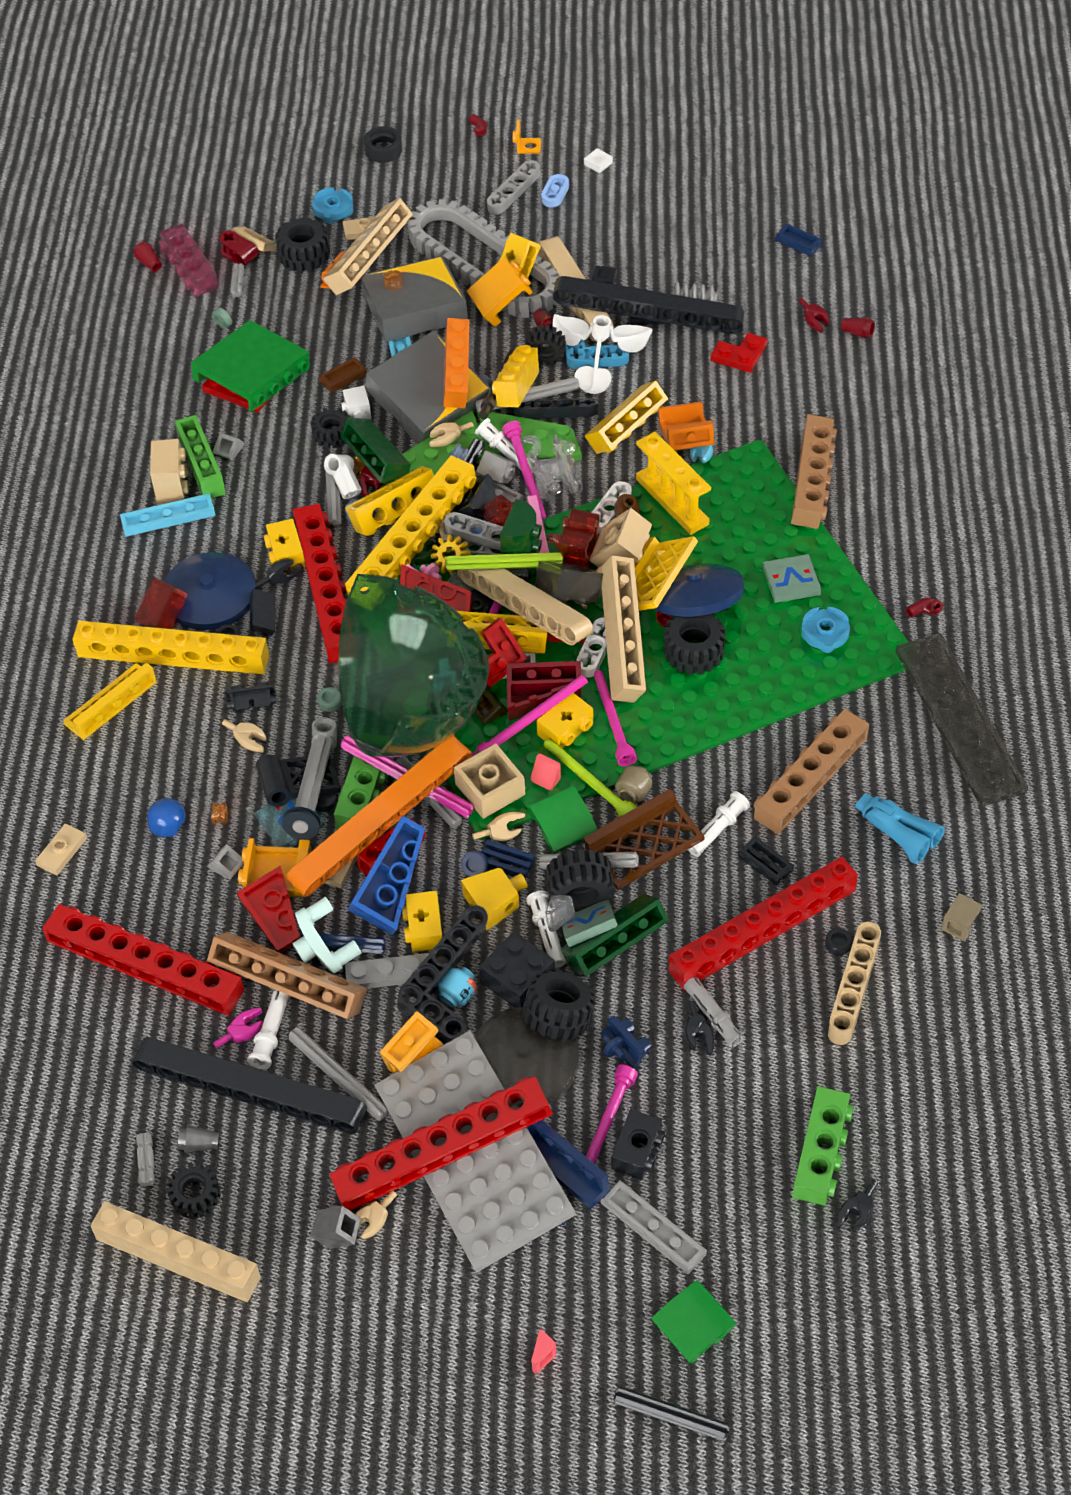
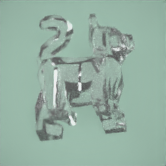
[522,435,583,502]

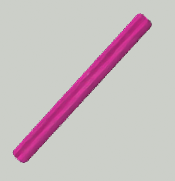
[341,735,474,818]

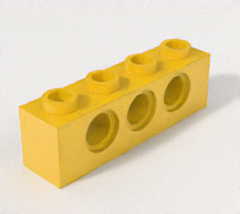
[345,466,434,536]

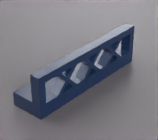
[526,1120,610,1210]

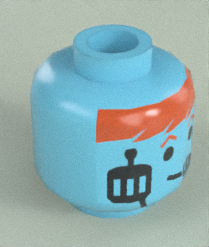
[437,967,477,1008]

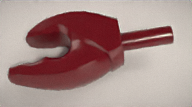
[798,297,829,333]
[358,463,382,497]

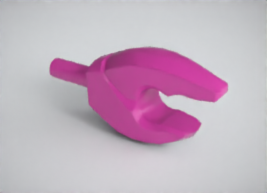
[213,1007,263,1048]

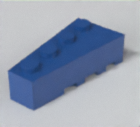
[347,816,425,936]

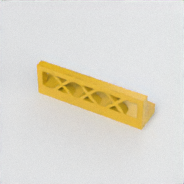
[448,610,547,654]
[63,662,157,740]

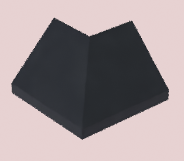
[451,474,498,523]

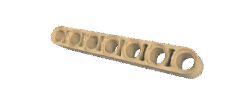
[537,236,614,341]
[457,554,593,645]

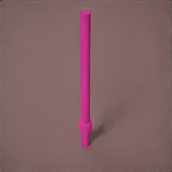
[470,674,588,758]

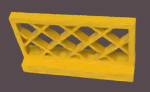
[634,536,698,611]

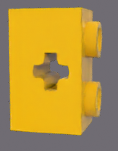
[498,232,541,278]
[263,519,305,570]
[537,693,593,749]
[402,891,442,953]

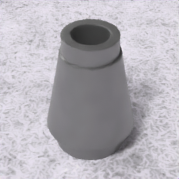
[178,1125,219,1153]

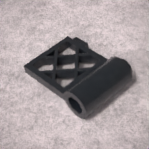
[256,753,341,807]

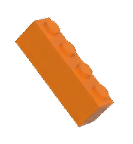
[443,318,470,408]

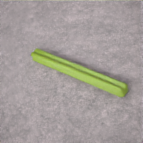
[445,553,563,570]

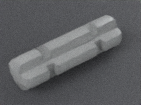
[230,263,245,298]
[136,1132,155,1187]

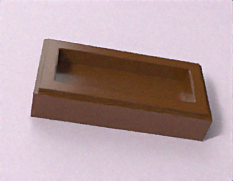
[319,357,367,394]

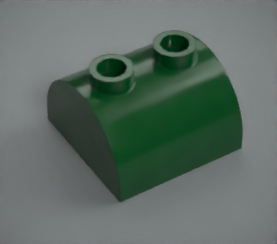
[500,499,542,554]

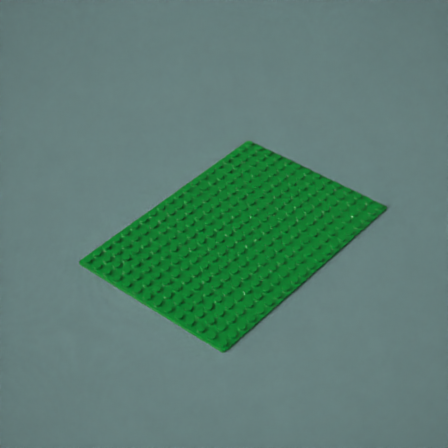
[347,440,921,840]

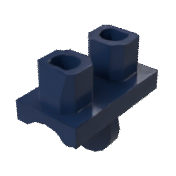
[601,1015,651,1069]

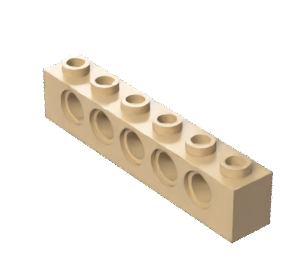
[323,198,413,295]

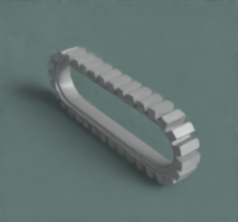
[408,199,559,318]

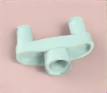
[292,897,362,974]

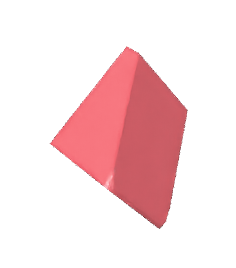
[531,754,561,790]
[531,1329,556,1374]

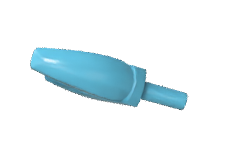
[690,445,713,463]

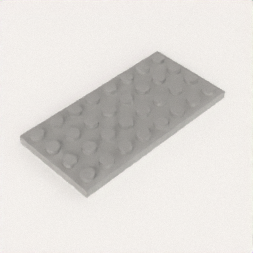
[374,1031,576,1273]

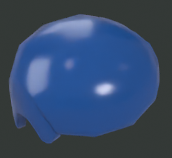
[147,798,186,837]

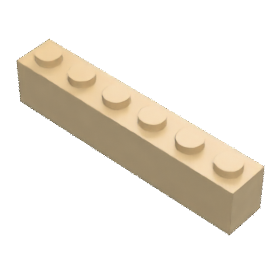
[600,556,646,703]
[90,1201,261,1303]

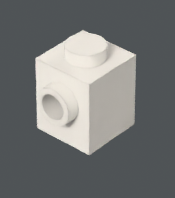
[341,386,371,420]

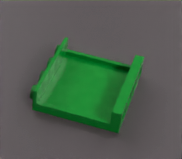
[191,320,310,412]

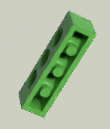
[174,415,226,499]
[334,734,395,829]
[792,1086,854,1206]

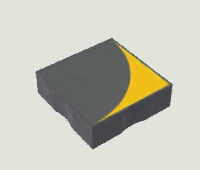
[361,256,468,342]
[365,330,491,444]

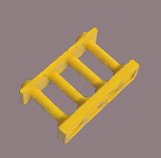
[636,432,711,535]

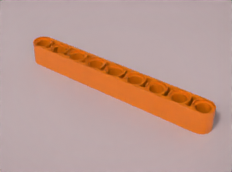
[286,735,472,897]

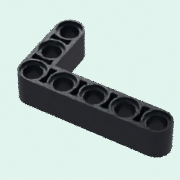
[397,905,488,1045]

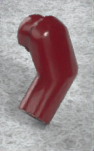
[469,114,488,137]
[906,597,943,618]

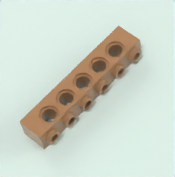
[791,414,837,529]
[754,709,869,835]
[207,932,367,1019]

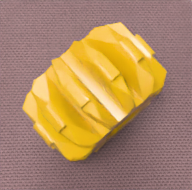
[431,535,471,575]

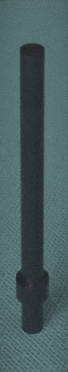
[479,351,513,419]

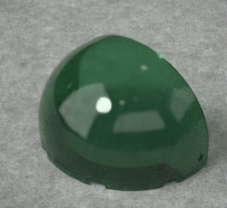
[338,574,489,757]

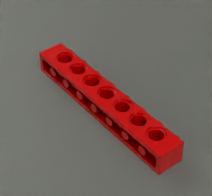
[293,504,360,664]
[669,856,858,991]
[42,904,245,1016]
[329,1076,553,1211]

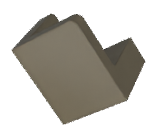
[941,893,982,942]

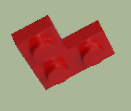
[710,332,768,373]
[474,618,527,687]

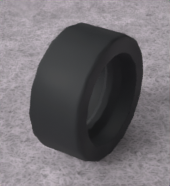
[364,126,402,163]

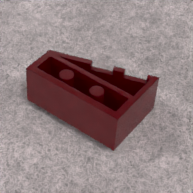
[507,661,582,721]

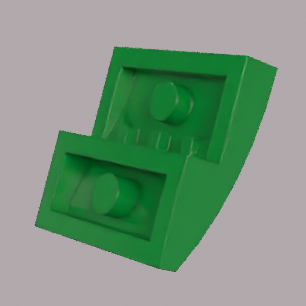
[529,786,598,854]
[651,1280,737,1364]

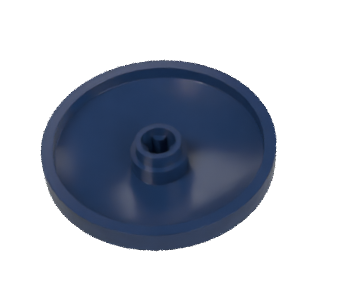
[162,552,256,630]
[650,563,744,617]

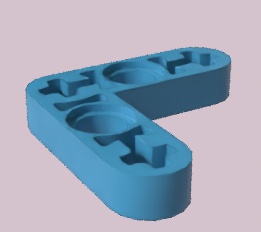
[565,317,629,369]

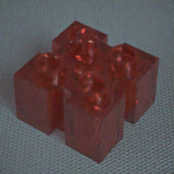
[546,508,599,580]

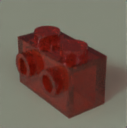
[134,578,188,629]

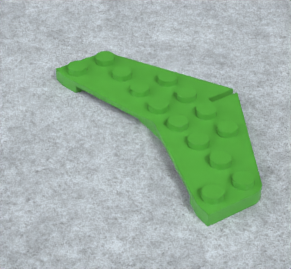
[402,410,582,490]

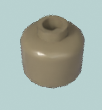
[615,766,653,803]

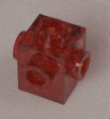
[484,494,514,527]

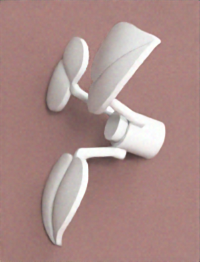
[553,314,652,394]

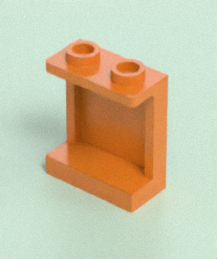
[658,402,714,450]

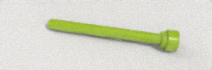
[544,739,637,817]

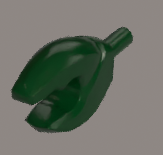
[410,541,438,566]

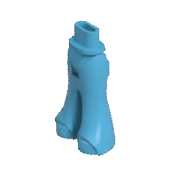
[855,793,945,864]

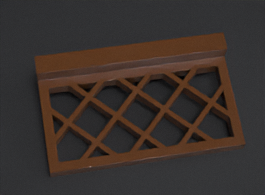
[584,789,705,890]

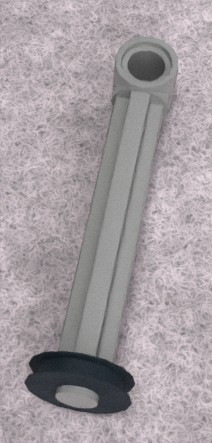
[282,717,337,840]

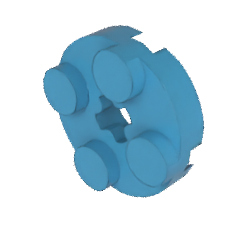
[312,187,353,224]
[801,607,850,653]

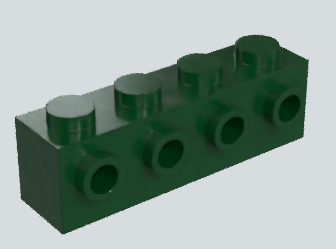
[340,417,411,485]
[561,893,669,977]

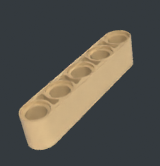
[828,922,881,1045]

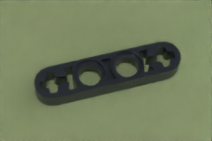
[512,398,599,419]

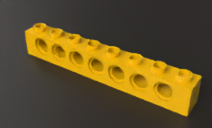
[345,455,476,609]
[73,621,269,675]

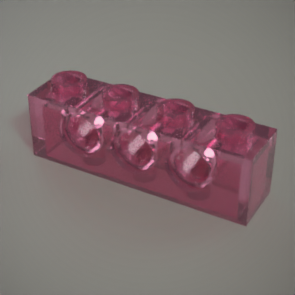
[159,223,219,297]

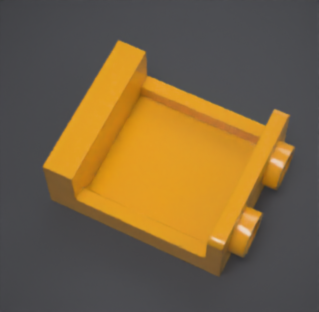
[467,257,533,327]
[238,838,312,897]
[379,1011,443,1074]

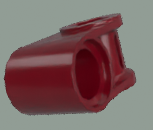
[219,230,259,267]

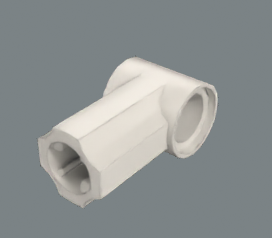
[324,454,362,499]

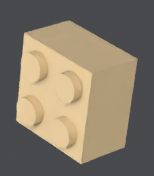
[150,439,189,505]
[589,508,652,568]
[454,744,525,819]

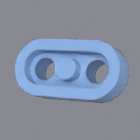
[541,174,569,208]

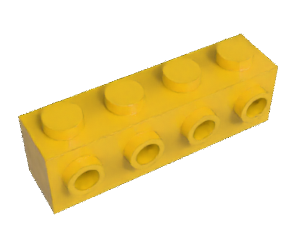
[492,345,539,407]
[585,381,668,454]

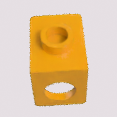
[513,119,541,154]

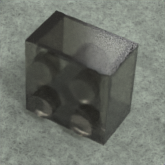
[535,561,603,605]

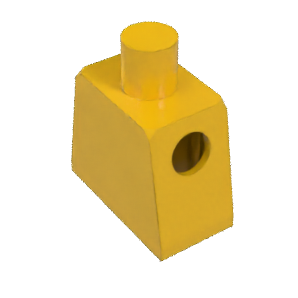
[461,868,528,930]

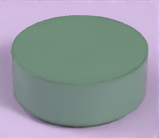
[212,307,233,329]
[317,687,342,712]

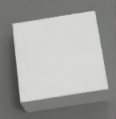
[584,148,613,173]

